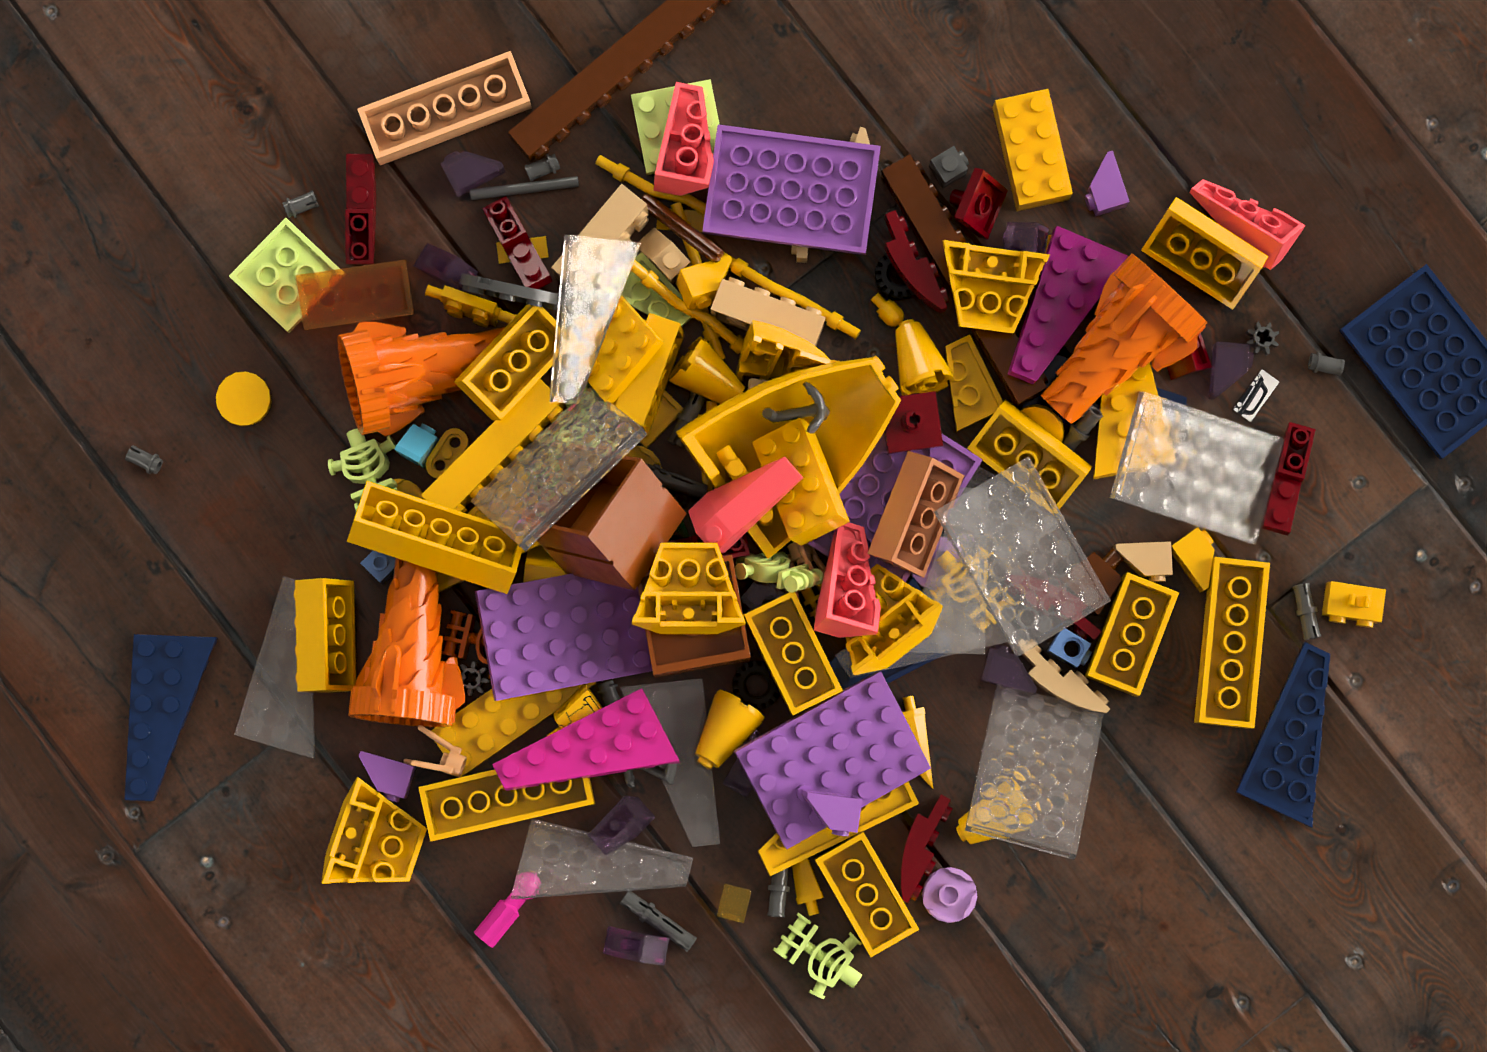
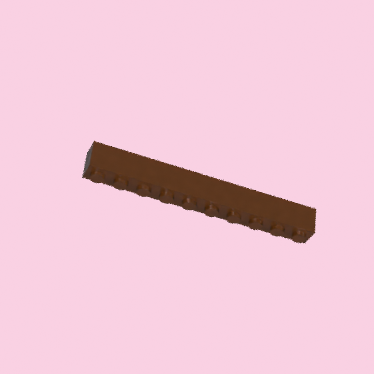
[508,0,732,162]
[881,154,1048,408]

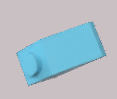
[394,423,439,468]

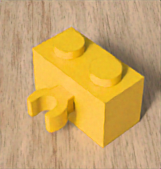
[1322,581,1386,628]

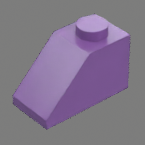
[1085,151,1130,217]
[359,751,416,802]
[801,789,862,836]

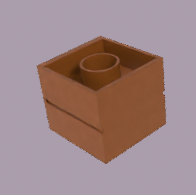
[519,445,687,591]
[638,555,751,678]

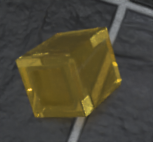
[717,883,751,923]

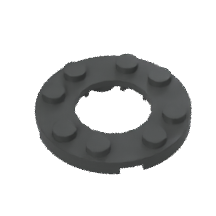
[459,273,570,312]

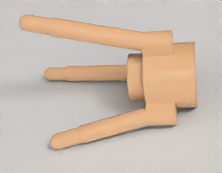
[787,542,826,600]
[403,725,467,778]

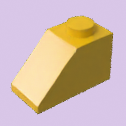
[676,255,732,310]
[1171,527,1214,592]

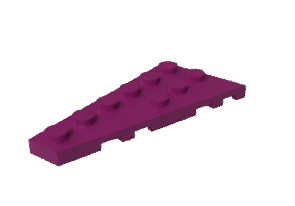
[1008,226,1129,384]

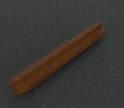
[641,194,724,263]

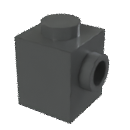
[929,146,969,189]

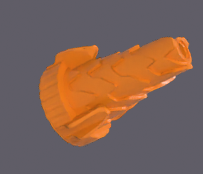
[1040,253,1207,424]
[337,322,505,436]
[348,558,465,728]

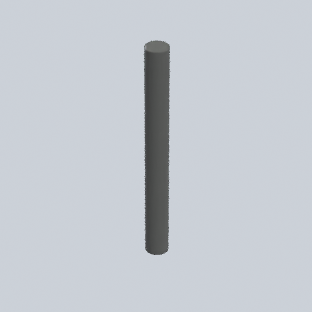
[470,176,579,200]

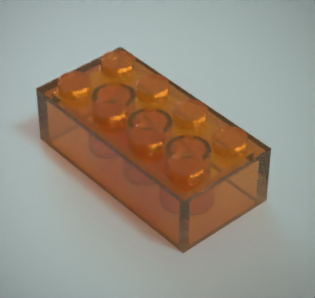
[294,260,414,330]

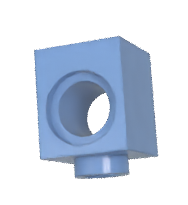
[361,551,395,585]
[1046,627,1092,669]

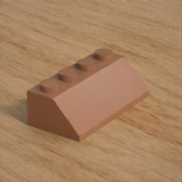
[867,451,965,578]

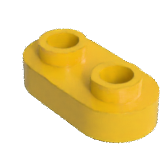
[426,428,469,479]

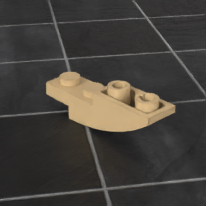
[1014,639,1110,714]

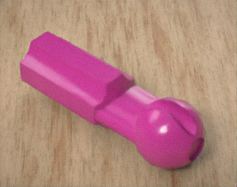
[474,872,541,948]

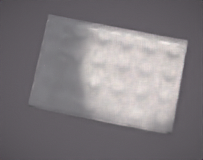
[471,387,647,552]
[1110,391,1284,544]
[933,456,1111,657]
[965,683,1104,860]

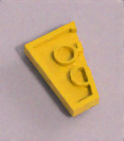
[945,334,1003,432]

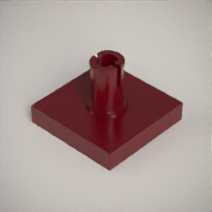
[950,168,1008,240]
[885,391,943,454]

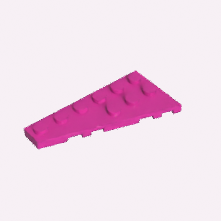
[492,688,680,791]

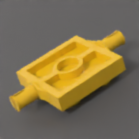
[425,284,517,327]

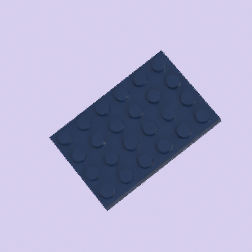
[1339,264,1487,460]

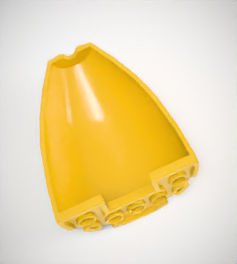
[676,355,901,559]

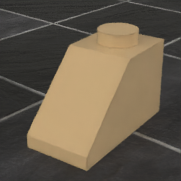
[634,227,691,285]
[1112,542,1173,582]

